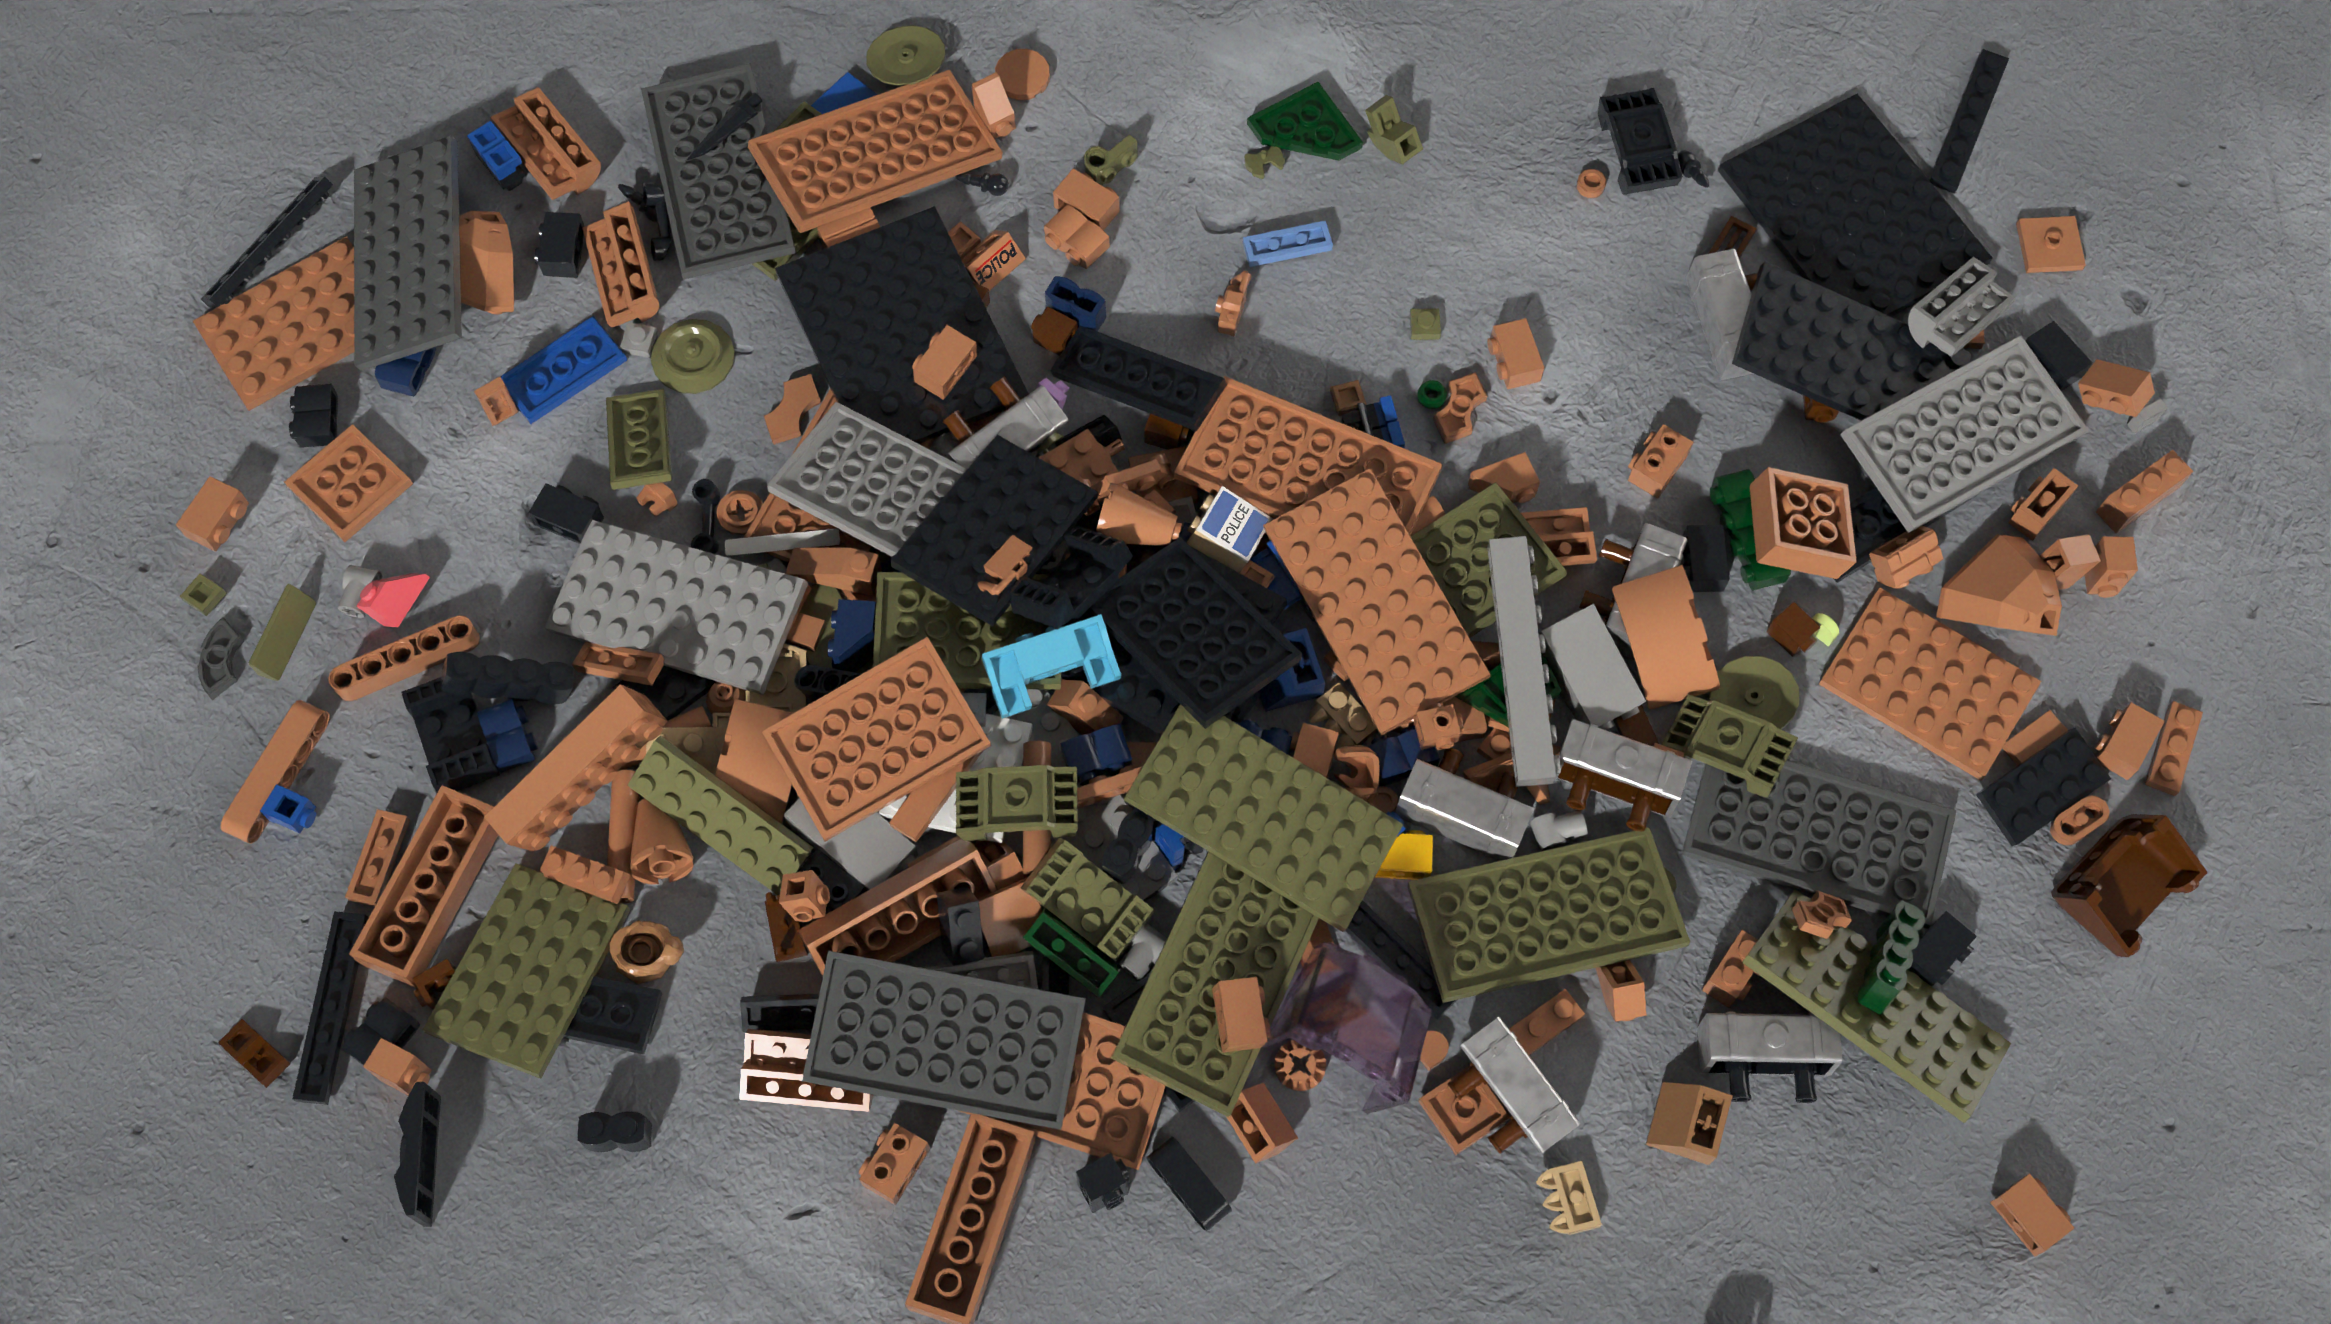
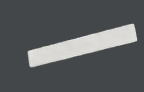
[725,528,840,556]

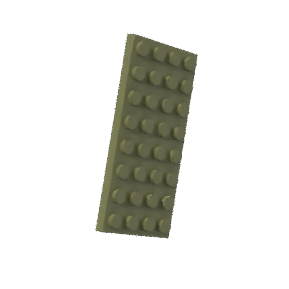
[1123,704,1403,932]
[1407,827,1690,1003]
[1111,851,1319,1117]
[1742,890,2011,1123]

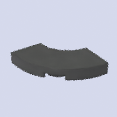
[198,617,244,700]

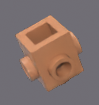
[1414,703,1464,750]
[779,870,830,922]

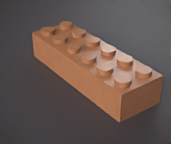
[484,684,668,852]
[349,785,498,988]
[798,839,997,976]
[905,1113,1036,1324]

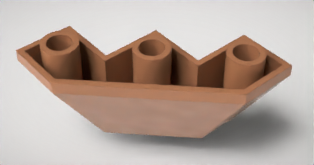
[459,211,514,315]
[1936,534,2062,636]

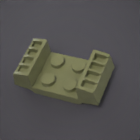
[1661,694,1798,798]
[956,765,1078,841]
[1020,837,1154,963]

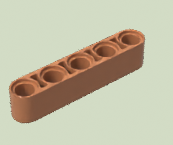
[328,615,480,701]
[221,700,330,844]

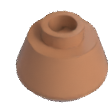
[706,682,746,714]

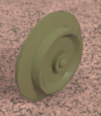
[866,25,945,86]
[651,319,735,394]
[1710,656,1799,729]

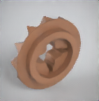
[717,490,763,535]
[1275,1039,1326,1091]

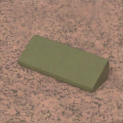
[248,584,316,681]

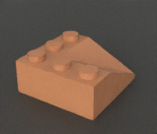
[1750,467,1857,579]

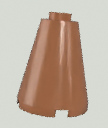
[1096,483,1182,546]
[630,798,693,884]

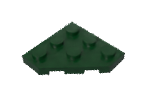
[1247,82,1363,161]

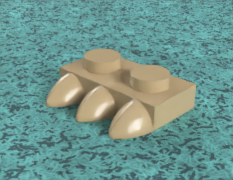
[1309,682,1378,748]
[1536,1161,1602,1235]

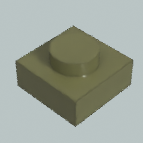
[1409,308,1441,340]
[180,574,227,616]

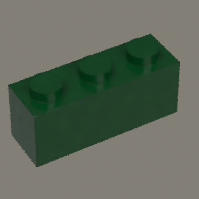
[1023,908,1121,997]

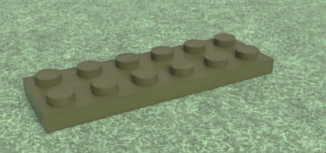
[627,736,814,895]

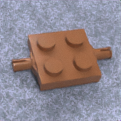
[1039,429,1125,486]

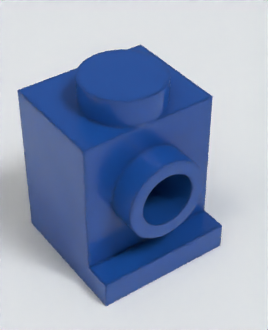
[260,784,316,834]

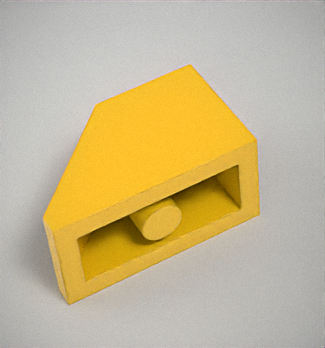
[1375,830,1433,880]

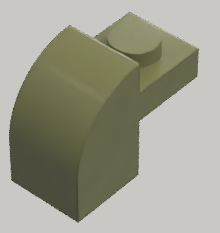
[1365,95,1423,165]

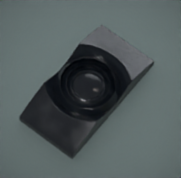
[394,1082,441,1227]

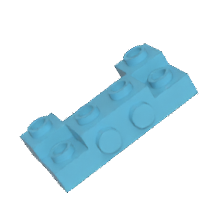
[982,615,1121,719]

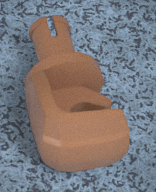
[1334,745,1379,803]

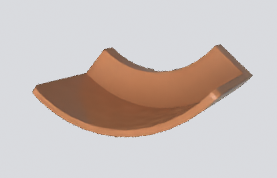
[1612,565,1720,709]
[715,699,793,824]

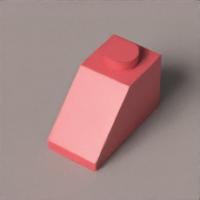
[356,573,430,628]

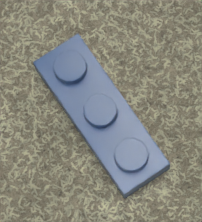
[1243,220,1333,267]

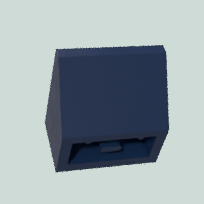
[828,599,876,672]
[1260,628,1325,712]

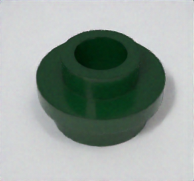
[1417,380,1447,409]

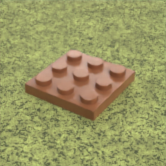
[284,424,413,542]

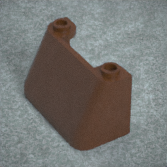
[2051,814,2208,957]

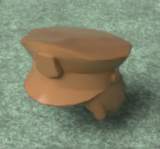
[610,920,684,984]

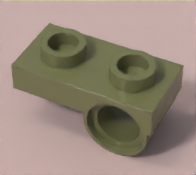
[1084,134,1138,185]

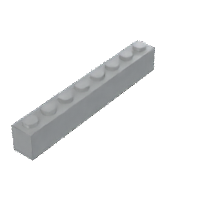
[1487,536,1561,787]

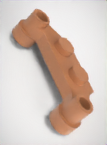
[1079,453,1176,515]

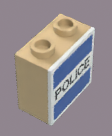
[1186,486,1273,573]

